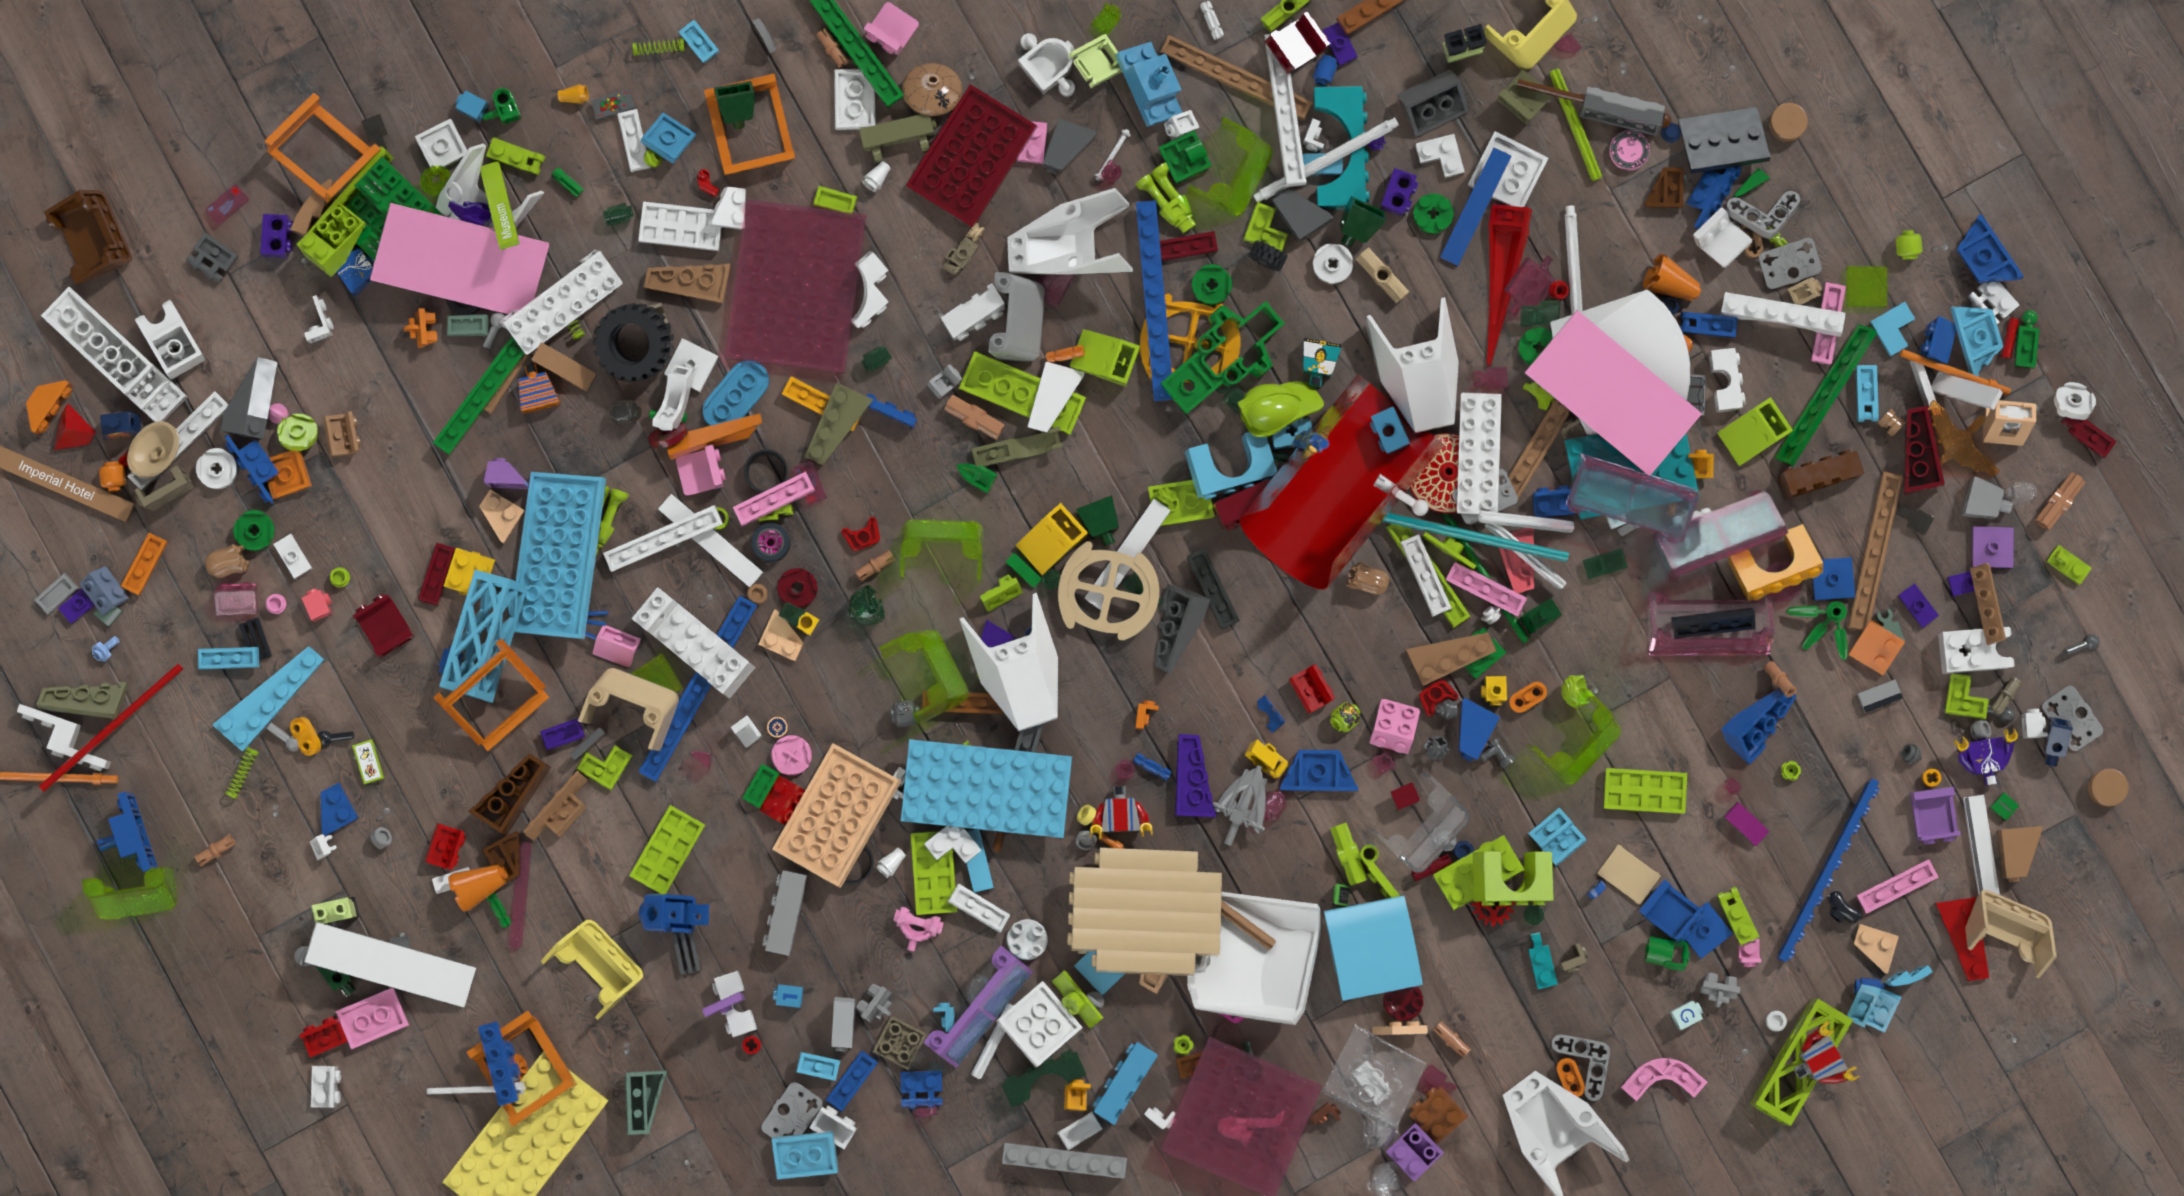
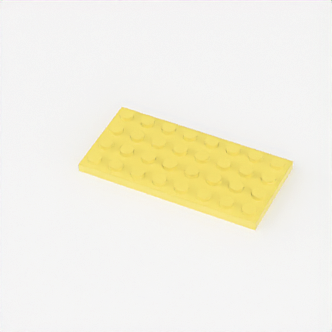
[443,1051,609,1196]

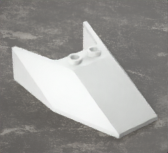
[436,144,544,229]
[1008,188,1133,274]
[1365,297,1459,433]
[960,593,1058,731]
[1503,1071,1629,1196]

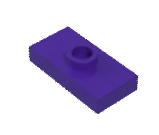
[1322,23,1358,67]
[1947,571,1975,597]
[1898,583,1939,628]
[58,588,95,624]
[540,718,586,751]

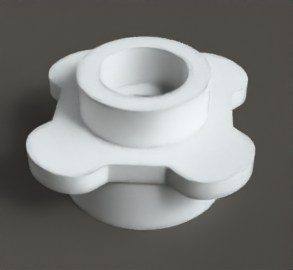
[1481,606,1501,625]

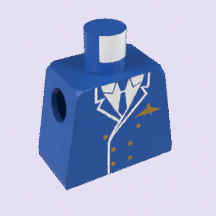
[337,248,374,296]

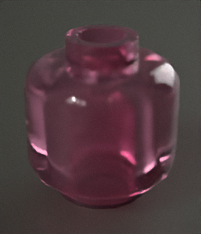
[1264,791,1287,821]

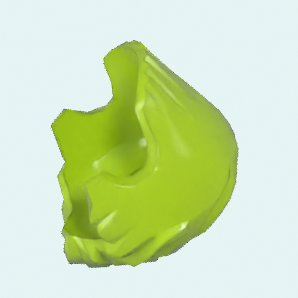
[1561,675,1589,709]

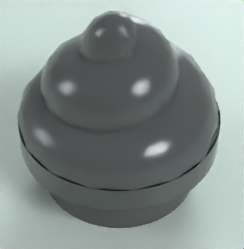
[1436,699,1457,720]
[1901,744,1922,764]

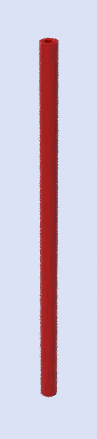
[38,663,183,792]

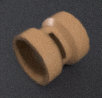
[1877,409,1906,437]

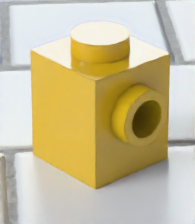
[1481,676,1507,706]

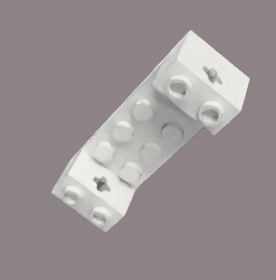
[632,587,756,699]

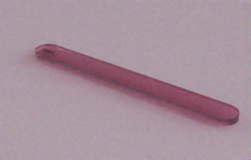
[509,841,532,949]

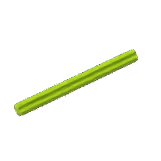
[1549,69,1602,181]

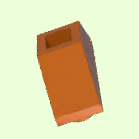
[26,380,73,435]

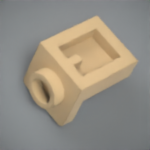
[1788,277,1822,305]

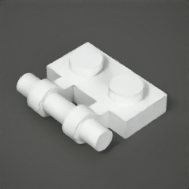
[1968,282,2019,324]

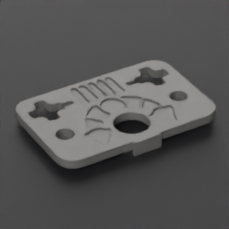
[1758,238,1822,289]
[1452,469,1518,525]
[2042,686,2103,751]
[761,1082,823,1138]

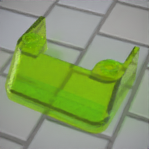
[1187,117,1273,217]
[900,519,984,583]
[879,629,969,725]
[1526,688,1621,785]

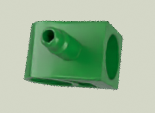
[482,88,522,125]

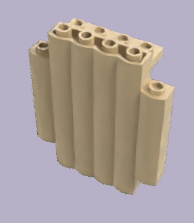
[1067,848,1222,976]

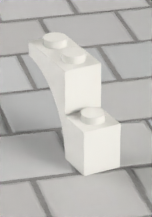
[850,251,889,328]

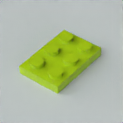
[1148,480,1214,526]

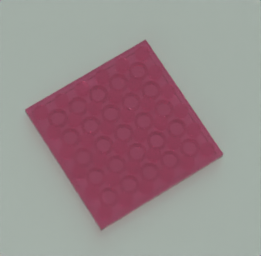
[1161,1037,1323,1196]

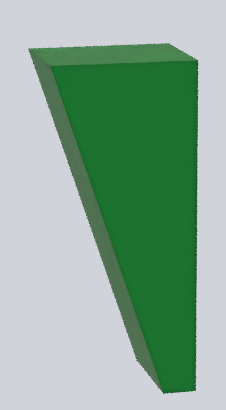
[1732,167,1770,198]
[1006,553,1042,588]

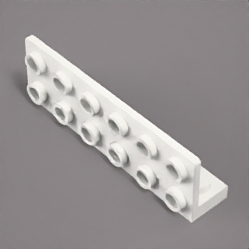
[499,250,622,355]
[1457,393,1501,514]

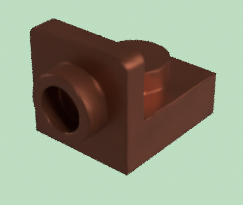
[1308,1102,1341,1125]

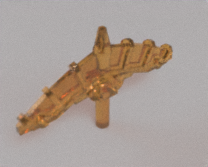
[1928,400,2000,477]

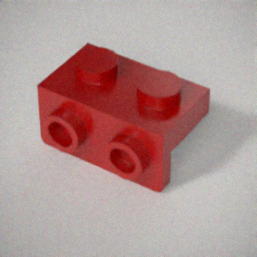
[1288,664,1335,714]
[759,775,806,826]
[424,823,465,870]
[299,1017,348,1058]

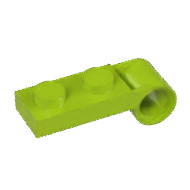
[1359,845,1399,899]

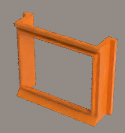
[704,74,795,176]
[264,93,381,203]
[433,638,549,751]
[467,1011,578,1127]

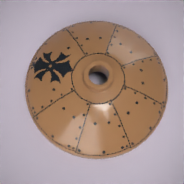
[902,63,963,116]

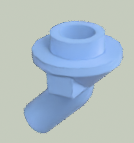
[92,636,120,662]

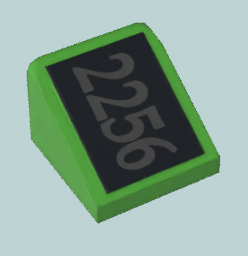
[1332,884,1350,906]

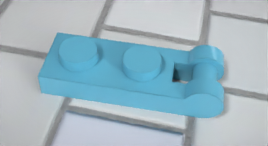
[1855,365,1879,422]

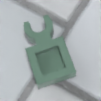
[1876,609,1905,640]

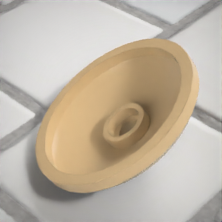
[127,421,179,478]

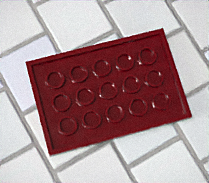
[906,84,1038,227]

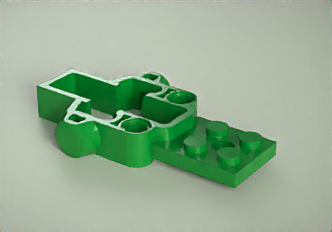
[1160,300,1285,415]

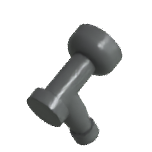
[1479,738,1516,769]

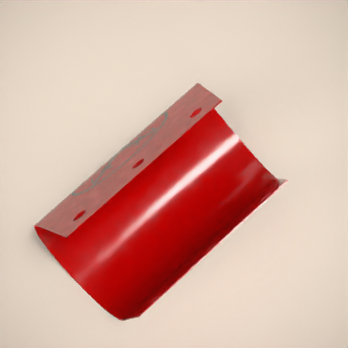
[1239,374,1445,590]

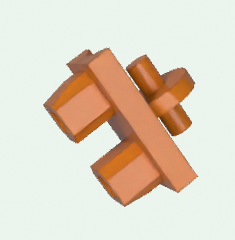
[403,308,437,348]

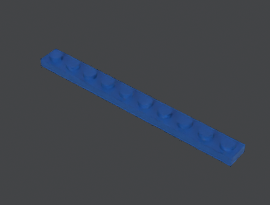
[1136,200,1173,402]
[639,595,757,782]
[1776,778,1879,962]

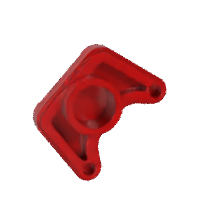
[841,517,880,551]
[1419,679,1459,717]

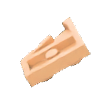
[479,489,525,544]
[758,609,804,662]
[1853,924,1899,974]
[1372,1022,1428,1035]

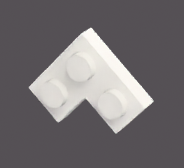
[1415,134,1465,178]
[924,826,981,863]

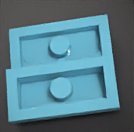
[1528,808,1587,867]
[1883,965,1933,986]
[1847,984,1901,1033]

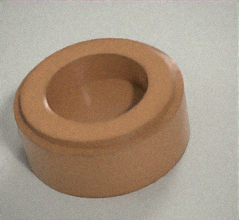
[747,584,768,605]

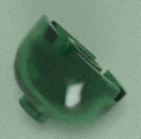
[848,584,885,626]

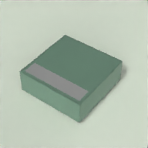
[93,606,123,627]

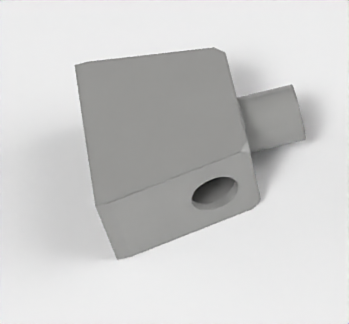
[1961,477,2013,519]

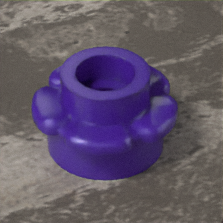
[1367,136,1387,150]

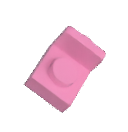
[1738,939,1761,967]

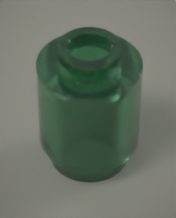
[603,202,634,227]
[861,345,892,373]

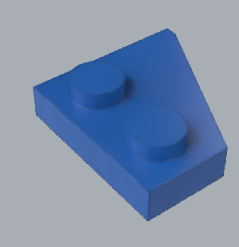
[321,782,359,837]

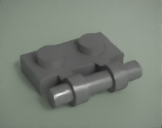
[186,232,239,283]

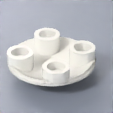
[1007,919,1048,960]

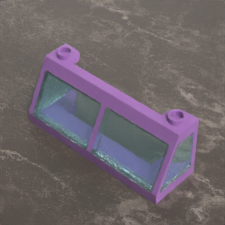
[923,946,1033,1068]

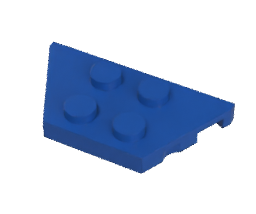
[1957,214,2024,283]
[1280,750,1358,791]

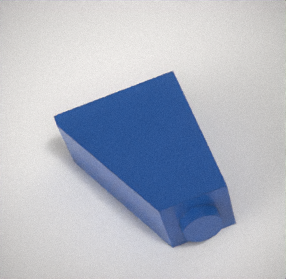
[1458,698,1500,762]

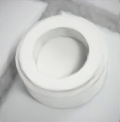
[1765,1011,1787,1031]

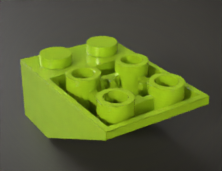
[296,202,366,277]
[1069,329,1140,387]
[1717,397,1793,466]

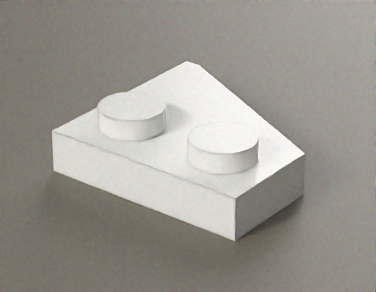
[708,187,746,230]

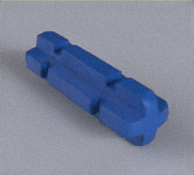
[1133,753,1171,781]

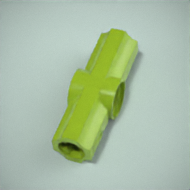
[1260,0,1311,33]
[1330,823,1367,886]

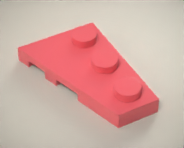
[1498,528,1534,594]

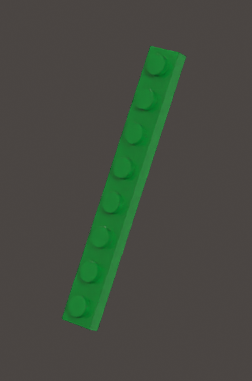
[808,0,904,108]
[1775,324,1877,467]
[433,337,525,455]

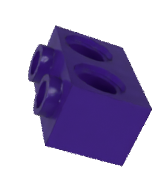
[1380,168,1419,217]
[260,214,293,258]

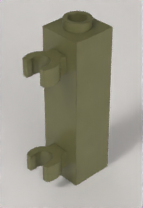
[859,114,937,163]

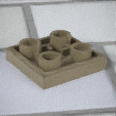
[873,1015,927,1070]

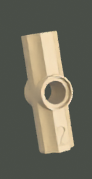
[1356,248,1409,304]

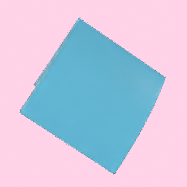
[1324,896,1423,1001]

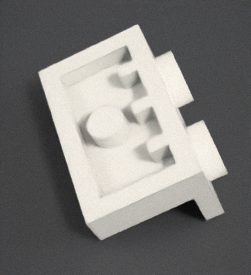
[311,1066,341,1108]

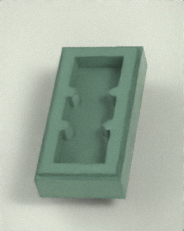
[447,315,489,337]

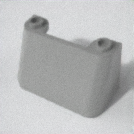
[989,272,1045,362]

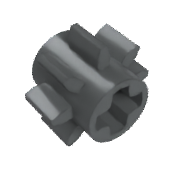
[1423,736,1450,761]

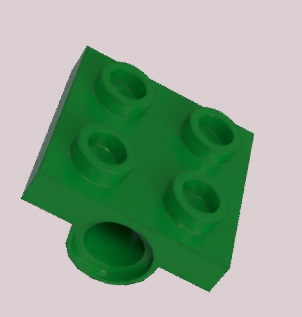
[1158,130,1212,184]

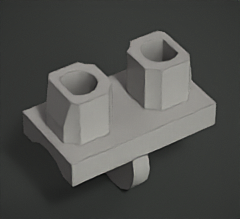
[1700,972,1740,1008]
[856,984,892,1023]

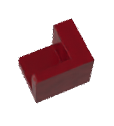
[1390,782,1421,811]

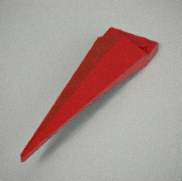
[1487,204,1532,367]

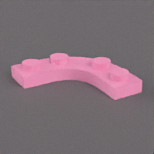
[1620,1058,1707,1101]

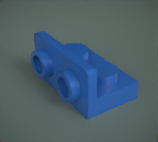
[1532,486,1575,518]

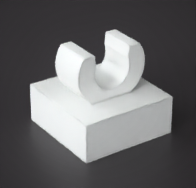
[310,834,337,860]

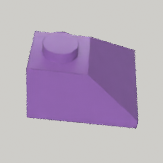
[484,458,529,489]

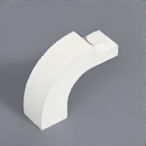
[652,365,693,431]

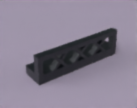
[1671,608,1756,639]

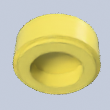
[1077,804,1096,826]

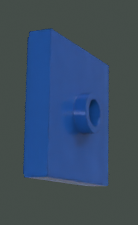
[1812,557,1855,601]
[1686,902,1733,959]

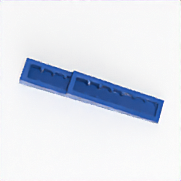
[1440,147,1512,266]

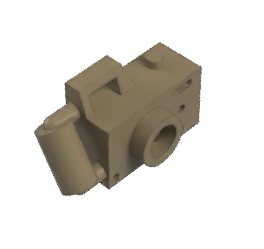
[943,237,979,275]

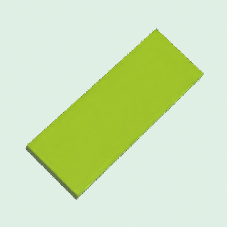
[1422,532,1476,570]
[1051,970,1103,1029]

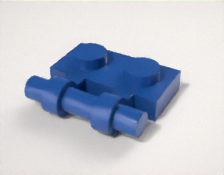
[901,1071,943,1109]

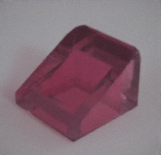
[690,751,713,770]

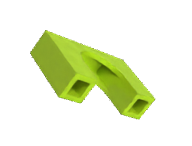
[1472,852,1553,906]

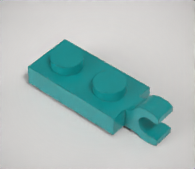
[1528,932,1558,989]

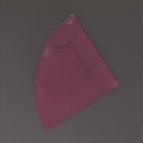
[1553,33,1582,53]

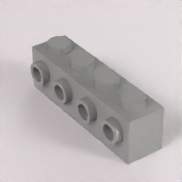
[763,871,808,956]

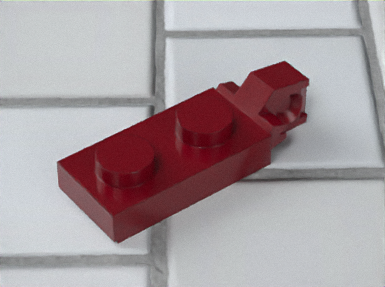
[2061,417,2116,459]

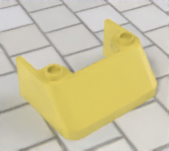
[1484,0,1577,70]
[541,920,643,1020]

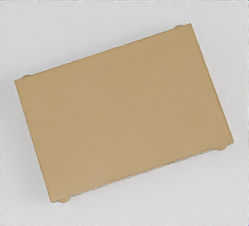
[1597,844,1661,905]

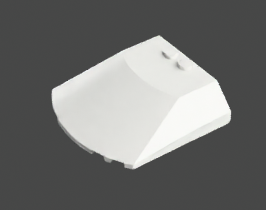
[1550,290,1690,436]
[1187,892,1321,1025]

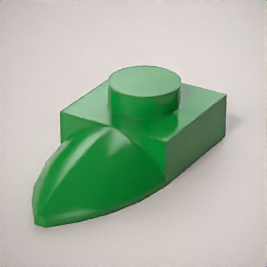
[957,463,998,493]

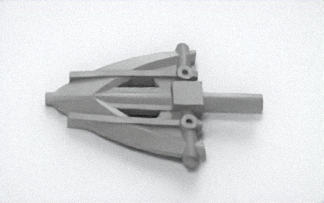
[1213,765,1267,846]

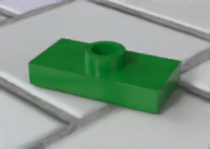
[742,764,780,809]

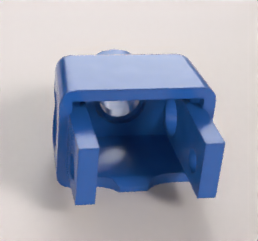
[638,894,709,933]

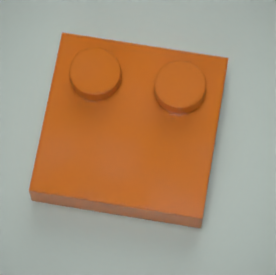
[267,450,312,500]
[1848,620,1905,675]

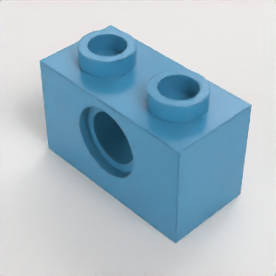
[1370,407,1411,454]

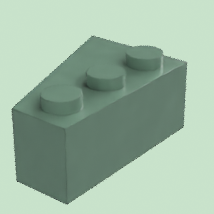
[624,1071,667,1135]

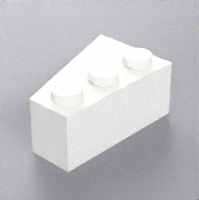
[941,283,1005,341]

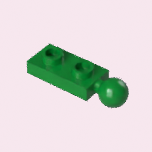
[2014,310,2040,369]

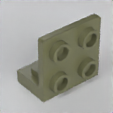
[1496,70,1552,125]

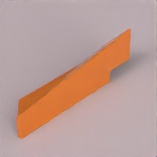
[667,413,762,460]

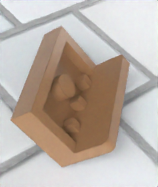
[323,411,360,457]

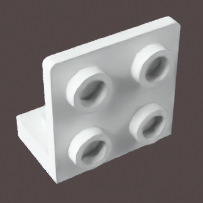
[1693,207,1752,268]

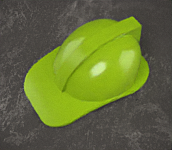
[1238,381,1324,437]

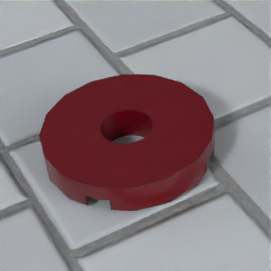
[648,422,688,448]
[777,568,818,609]

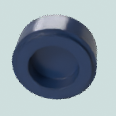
[1453,841,1474,860]

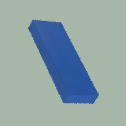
[826,1050,878,1112]

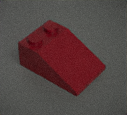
[1213,479,1270,531]

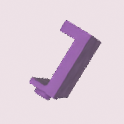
[1910,787,1961,845]

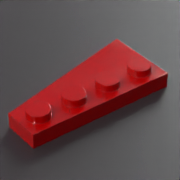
[1935,897,1989,981]

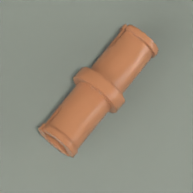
[816,28,849,68]
[854,550,895,582]
[1764,661,1797,697]
[195,834,236,867]
[1432,1021,1471,1059]

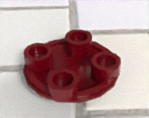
[1383,986,1424,1021]

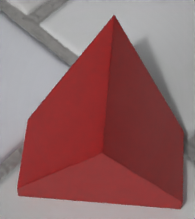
[54,404,96,451]

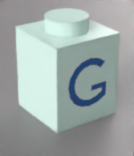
[1669,1001,1703,1030]

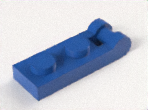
[1680,312,1738,338]
[866,394,918,429]

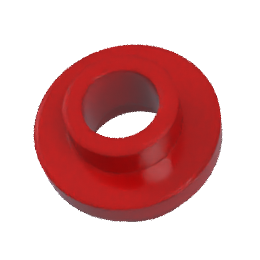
[1549,280,1569,301]

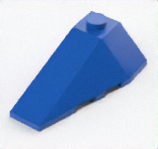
[1721,688,1796,765]

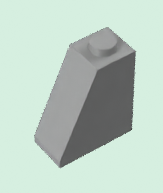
[831,997,857,1052]

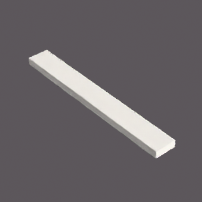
[1264,34,1306,187]

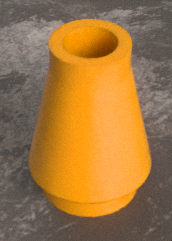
[558,84,589,104]

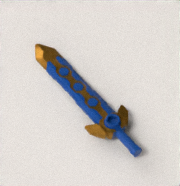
[1291,425,1330,459]

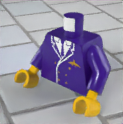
[1954,729,2018,786]

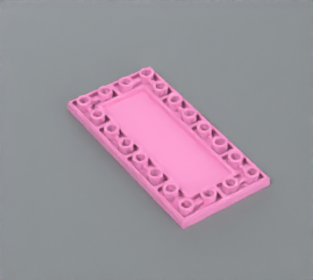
[370,203,549,314]
[1525,310,1702,476]

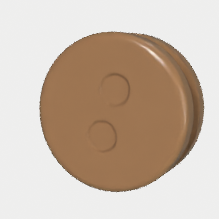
[1769,103,1808,142]
[2088,769,2129,807]

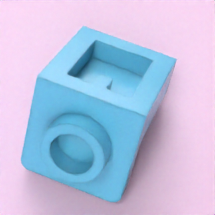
[933,1003,955,1032]

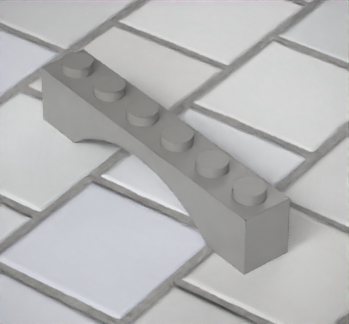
[1002,1142,1127,1179]

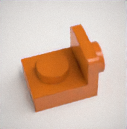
[1135,700,1159,730]

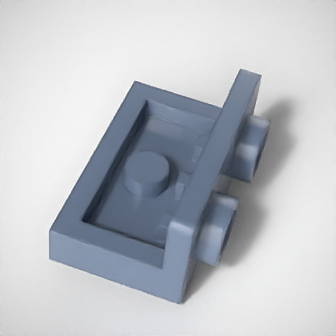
[80,566,129,615]

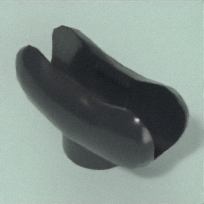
[1828,891,1863,924]

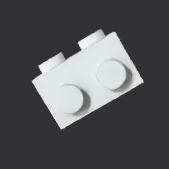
[810,1106,857,1149]

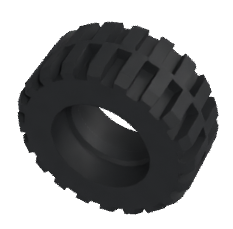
[593,303,674,382]

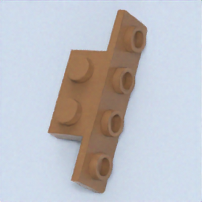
[1970,563,2006,645]
[523,771,588,841]

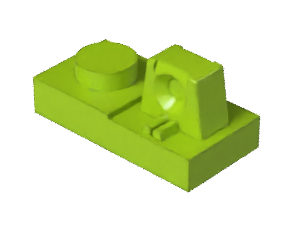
[2046,545,2092,585]
[980,574,1023,612]

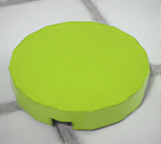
[277,413,318,451]

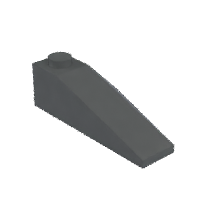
[220,357,277,440]
[1155,584,1210,673]

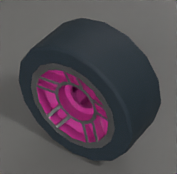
[751,523,790,562]

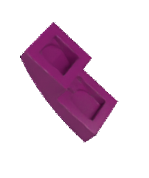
[1724,802,1770,846]

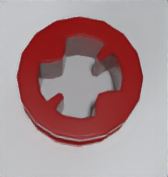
[742,1036,761,1054]

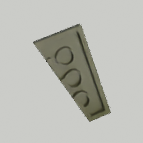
[805,383,874,465]
[36,682,128,719]

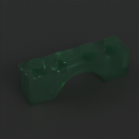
[1002,1049,1086,1107]

